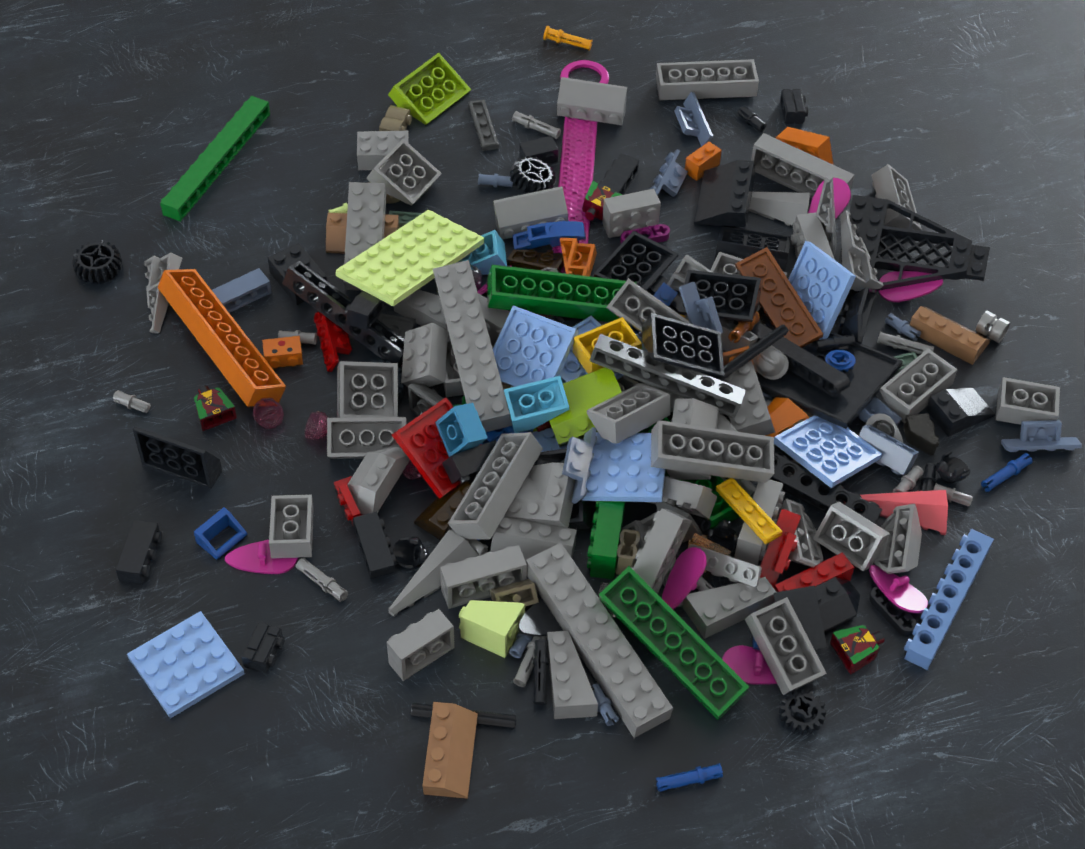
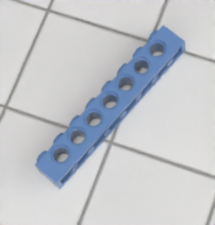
[904,529,994,670]

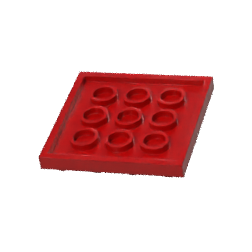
[392,398,482,499]

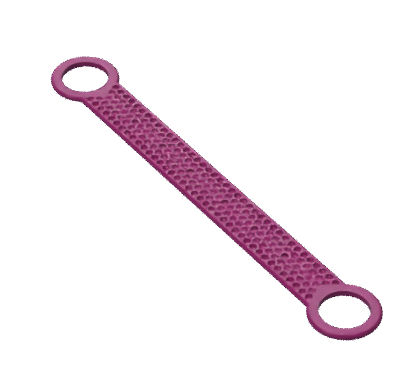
[552,60,609,274]

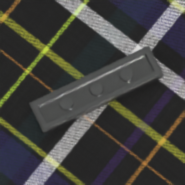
[468,99,499,151]

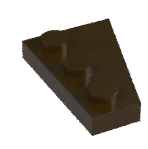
[507,250,564,273]

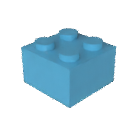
[435,403,487,457]

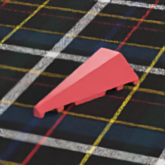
[843,490,948,535]

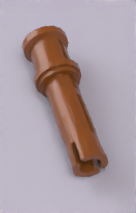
[728,311,760,343]

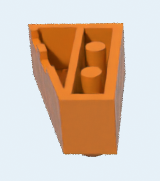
[776,127,833,164]

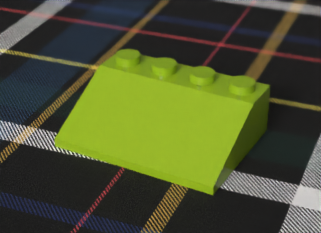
[388,53,471,125]
[549,368,622,447]

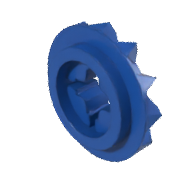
[825,350,856,372]

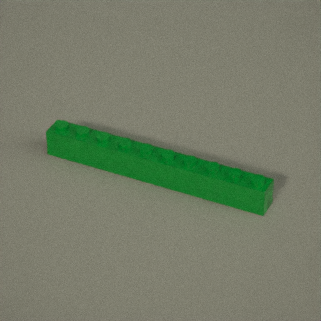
[160,96,270,222]

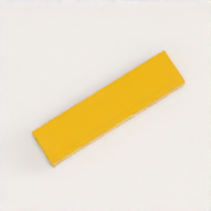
[716,478,783,544]

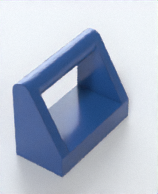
[194,507,248,560]

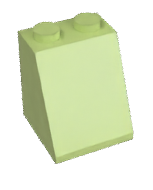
[459,600,525,658]

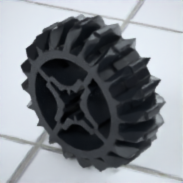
[509,156,556,193]
[72,240,122,284]

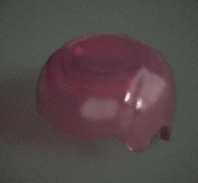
[253,398,284,429]
[305,411,329,440]

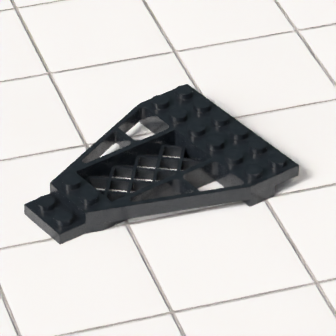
[838,195,990,293]

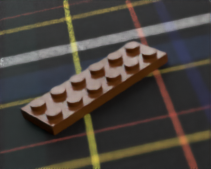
[735,247,823,348]

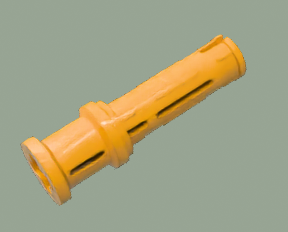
[543,26,592,50]

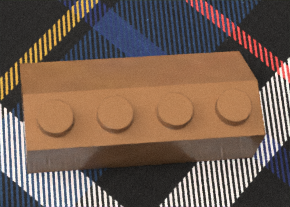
[326,213,399,254]
[910,306,991,365]
[422,702,478,799]

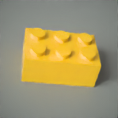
[572,317,642,374]

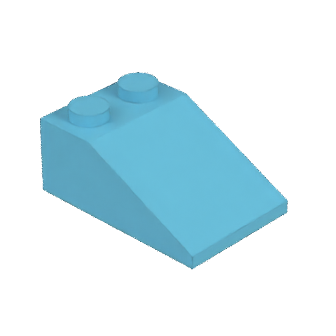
[457,230,507,275]
[504,376,570,433]

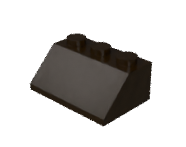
[414,482,471,541]

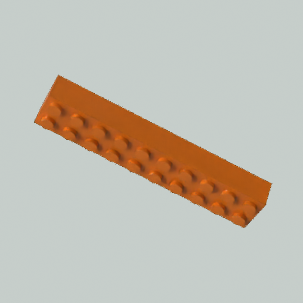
[157,269,286,407]

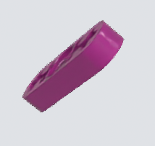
[620,224,670,244]

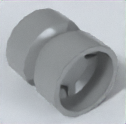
[976,311,1011,343]

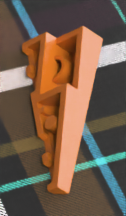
[560,238,597,276]
[765,397,809,437]

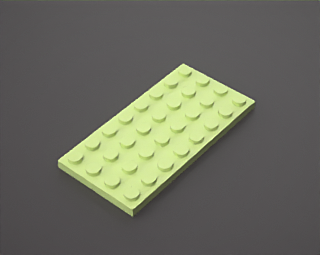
[336,210,484,307]

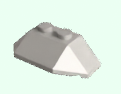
[347,446,410,515]
[779,499,823,567]
[874,504,922,574]

